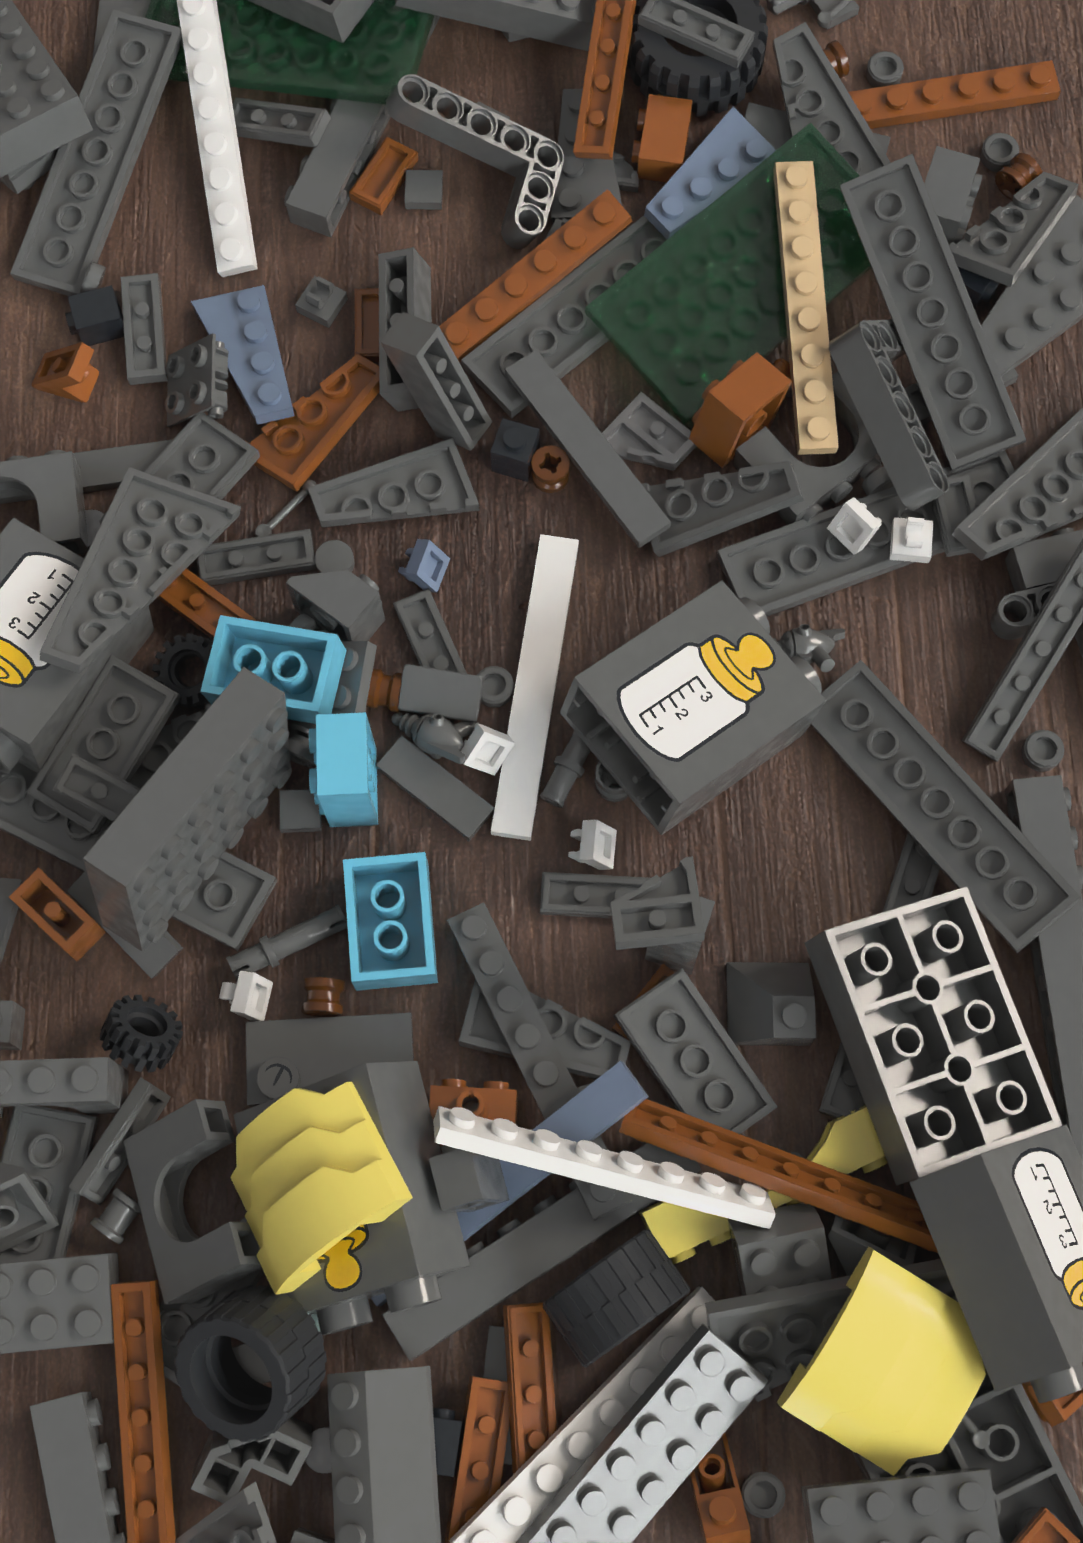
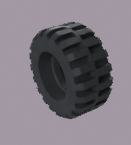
[627,0,768,116]

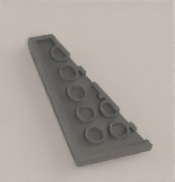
[705,1259,958,1402]

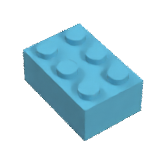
[200,615,347,724]
[309,712,378,827]
[343,852,438,991]

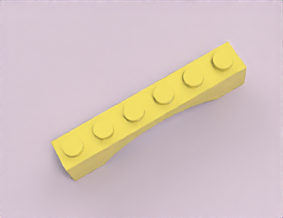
[639,1105,887,1264]

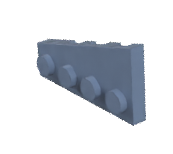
[644,107,782,241]
[191,285,295,425]

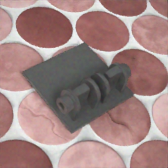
[165,333,229,428]

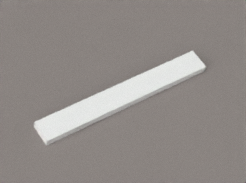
[491,534,579,841]

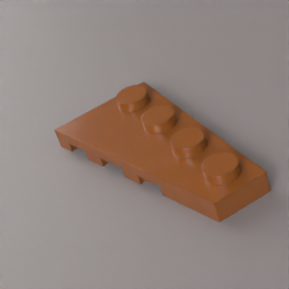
[246,354,380,492]

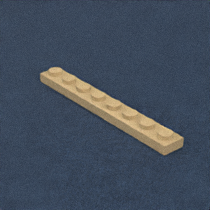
[773,161,839,455]

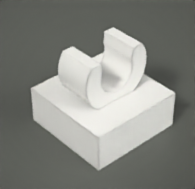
[827,497,882,555]
[890,517,933,563]
[461,723,515,776]
[568,820,617,870]
[219,971,273,1021]

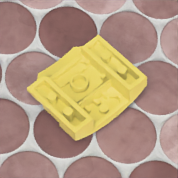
[231,1082,413,1295]
[777,1246,986,1476]

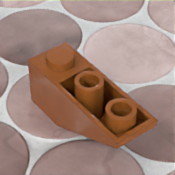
[689,1433,751,1543]

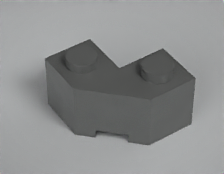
[191,1417,312,1504]

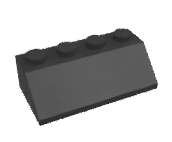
[327,1366,441,1543]

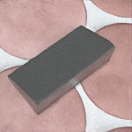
[398,664,484,723]

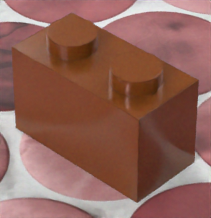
[631,94,693,182]
[9,867,106,962]

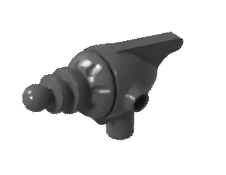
[773,624,845,672]
[391,712,476,764]

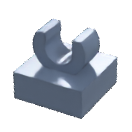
[398,539,450,593]

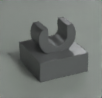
[295,276,348,328]

